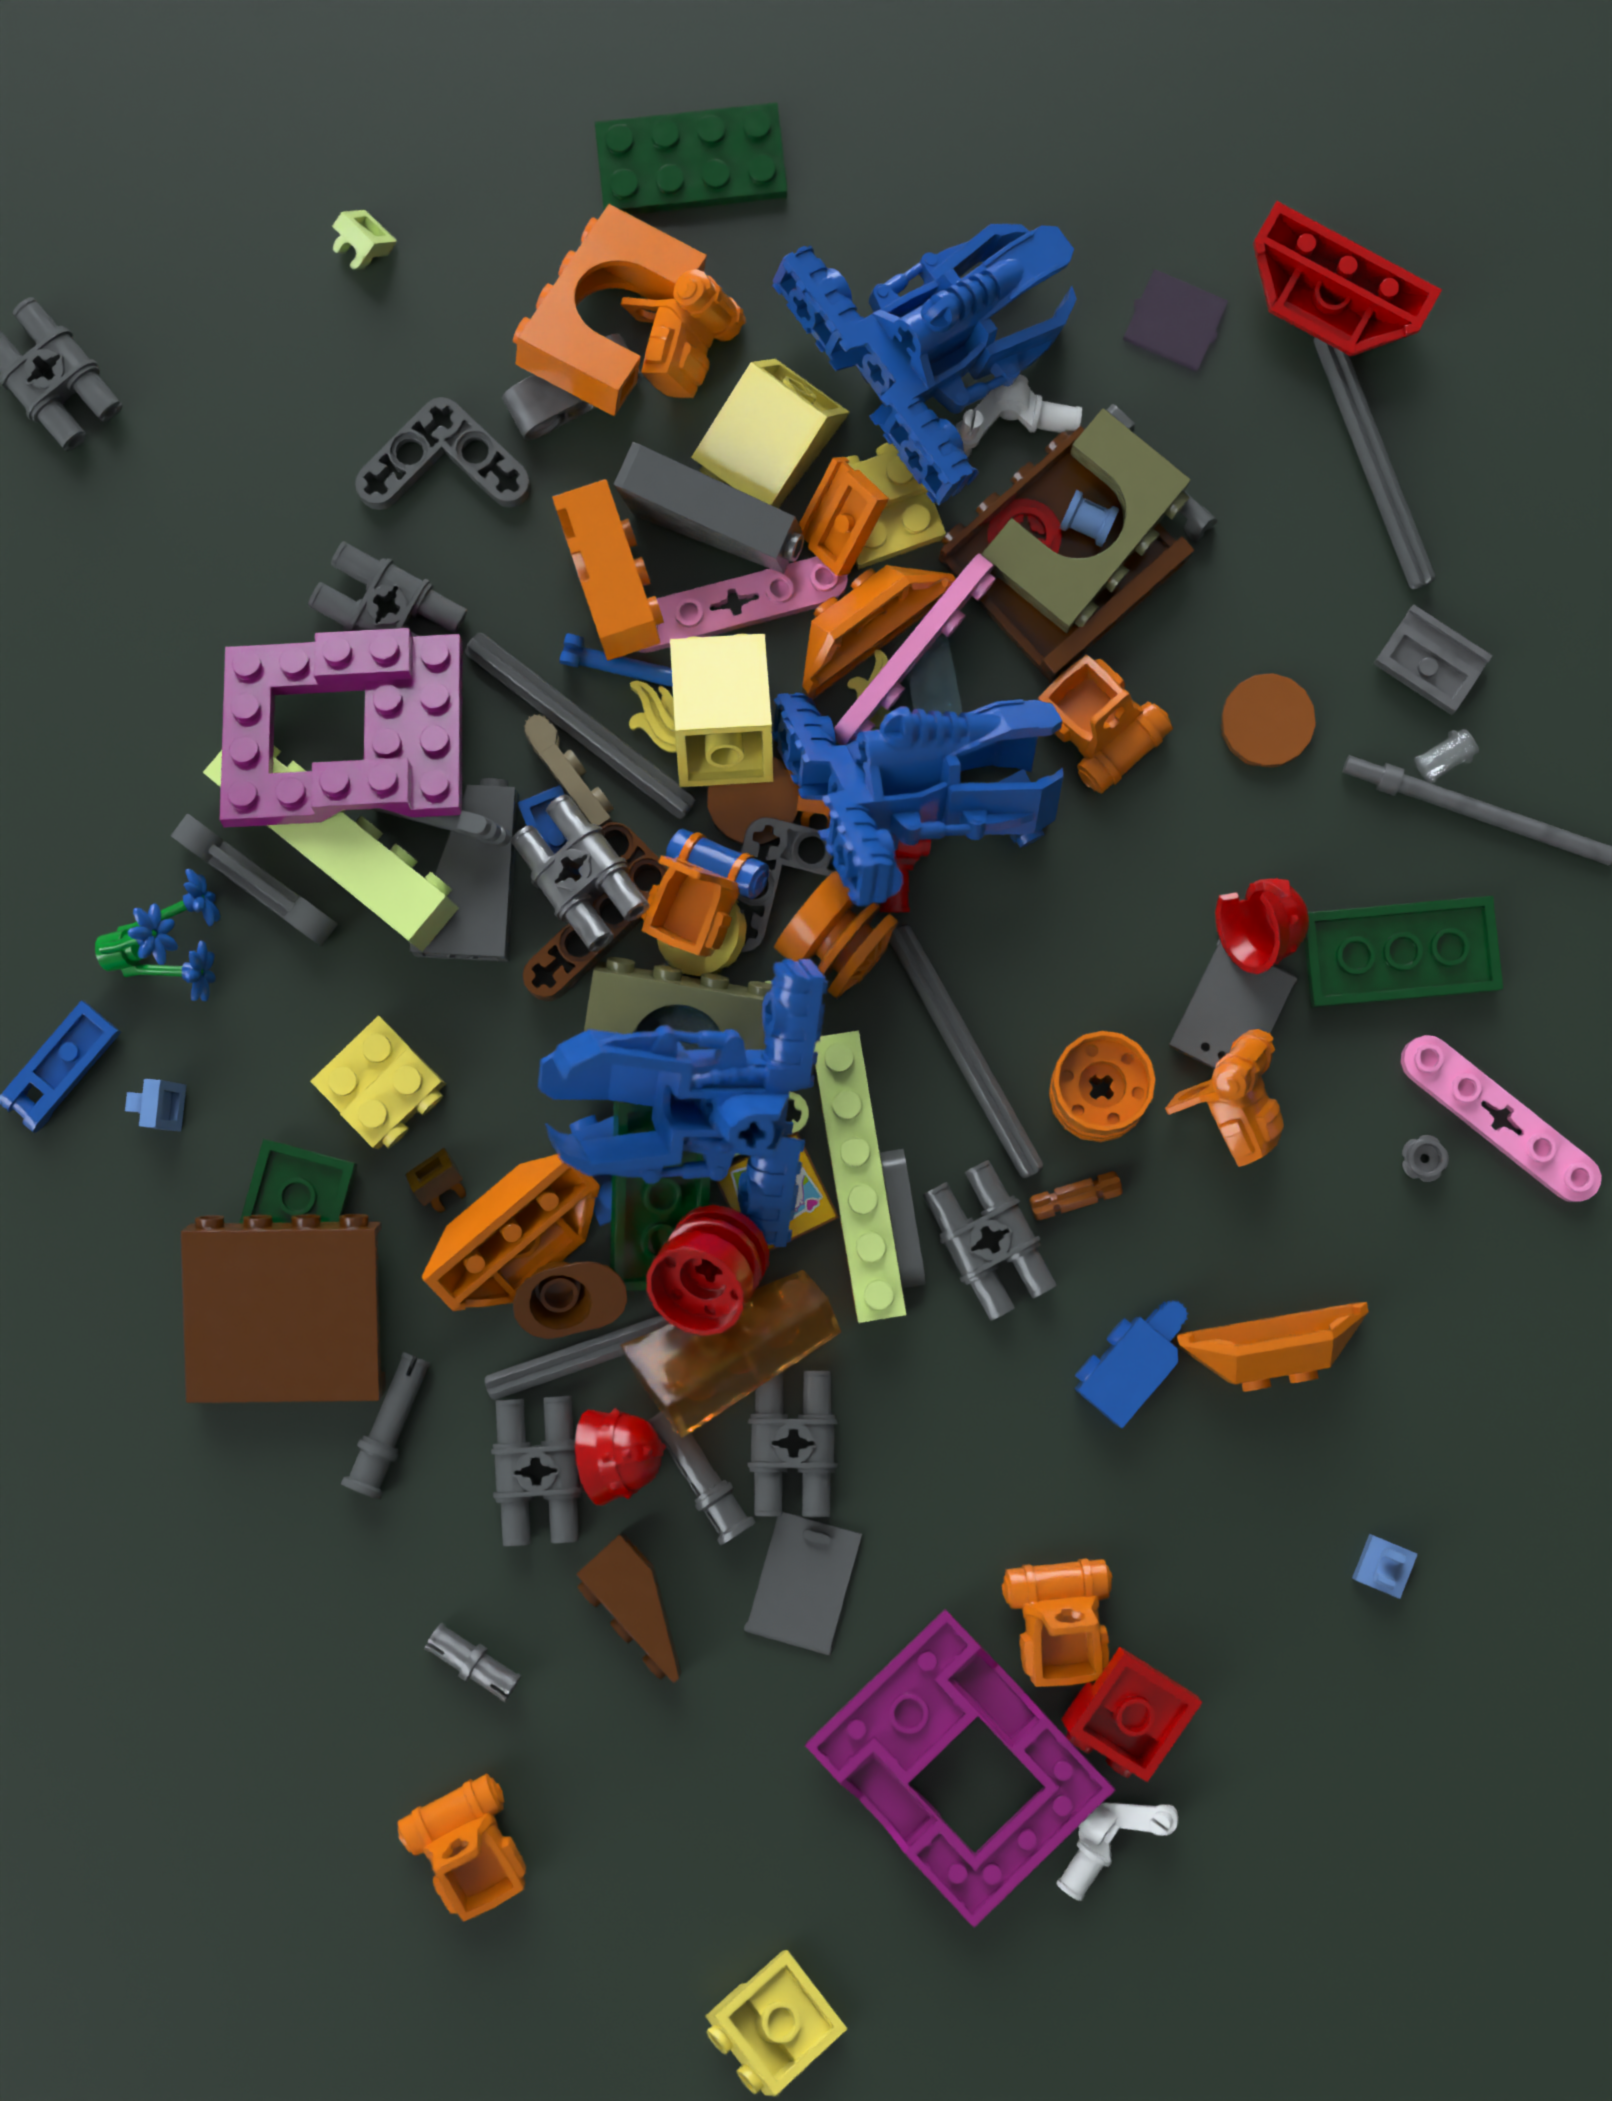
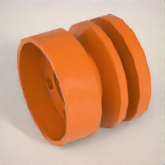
[774,871,899,999]
[1049,1031,1156,1142]

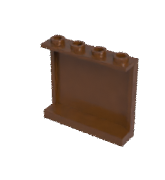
[939,426,1194,683]
[181,1214,386,1403]

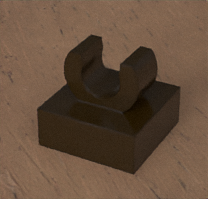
[405,1148,466,1213]

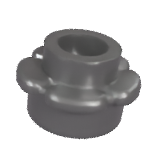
[1402,1135,1449,1182]

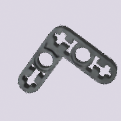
[355,397,531,510]
[738,817,837,952]

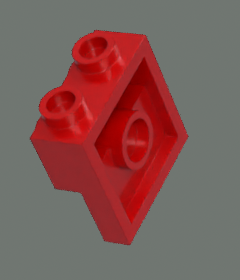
[1061,1647,1203,1782]

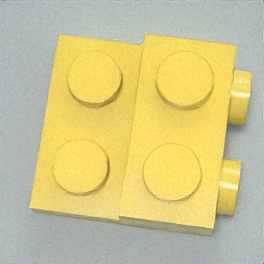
[846,442,946,570]
[310,1015,446,1150]
[705,1950,847,2096]

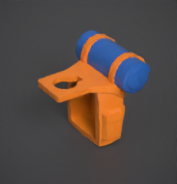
[641,828,769,957]

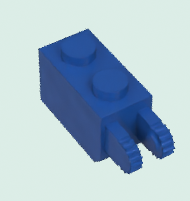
[1074,1300,1189,1428]

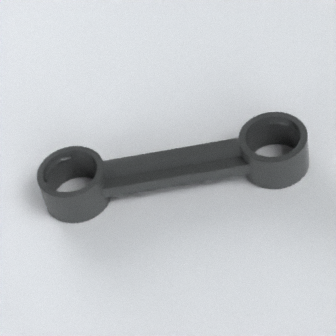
[170,813,338,947]

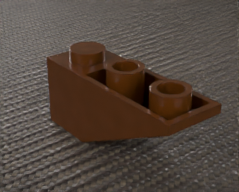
[576,1531,681,1683]

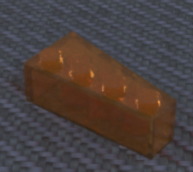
[620,1269,841,1438]

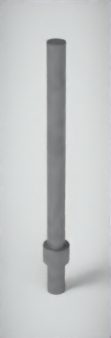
[1342,755,1612,865]

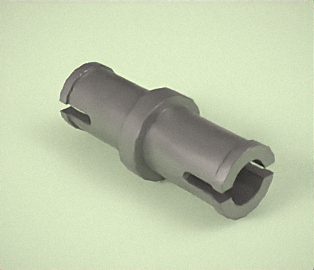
[424,1623,521,1702]

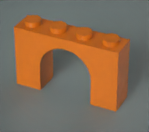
[513,204,707,417]

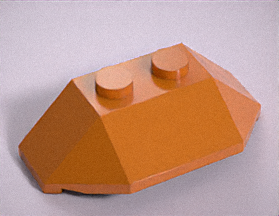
[802,565,956,700]
[422,1154,600,1311]
[1172,1302,1369,1391]

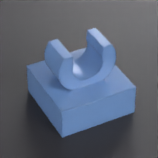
[125,1079,186,1132]
[1352,1534,1418,1599]

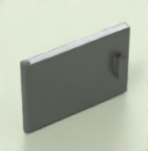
[1168,939,1298,1069]
[744,1511,862,1655]

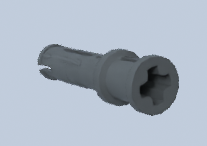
[341,1352,432,1500]
[648,1404,756,1546]

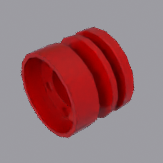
[647,1205,769,1336]

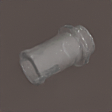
[1414,728,1479,783]

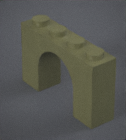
[981,408,1191,633]
[584,957,771,1050]

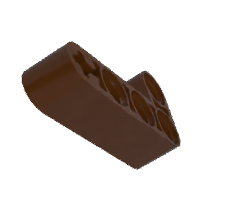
[523,822,667,1002]

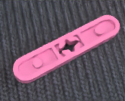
[834,553,996,745]
[639,556,848,653]
[1401,1035,1601,1202]

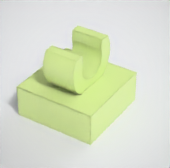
[332,210,397,269]

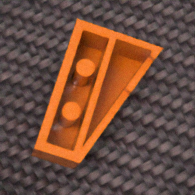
[552,479,664,661]

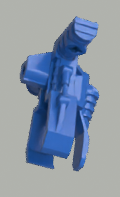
[772,224,1077,506]
[772,693,1063,906]
[538,959,828,1247]

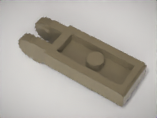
[523,714,614,827]

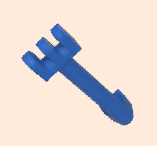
[559,634,673,687]

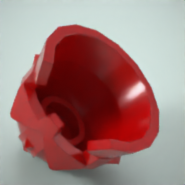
[1215,878,1309,974]
[575,1408,667,1506]

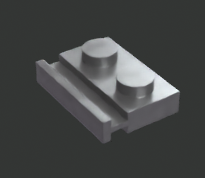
[1374,605,1492,715]

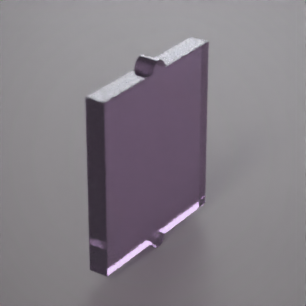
[1123,269,1228,372]

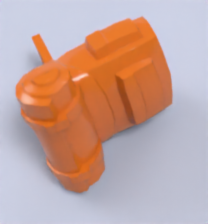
[621,269,746,398]
[1038,654,1173,794]
[1165,1029,1284,1167]
[1002,1558,1113,1687]
[398,1773,526,1922]

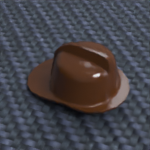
[513,1261,628,1339]

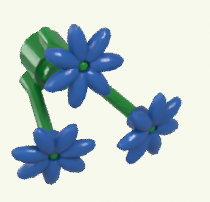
[95,869,221,1001]

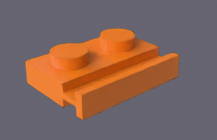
[799,457,889,576]

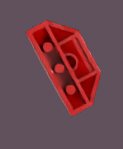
[1253,201,1442,356]

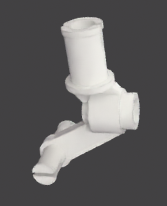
[955,374,1082,457]
[1056,1802,1179,1901]

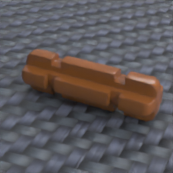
[1029,1171,1123,1220]

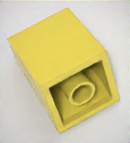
[691,359,849,508]
[670,634,773,787]

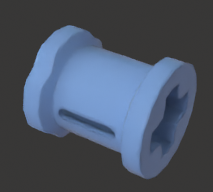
[1059,489,1119,547]

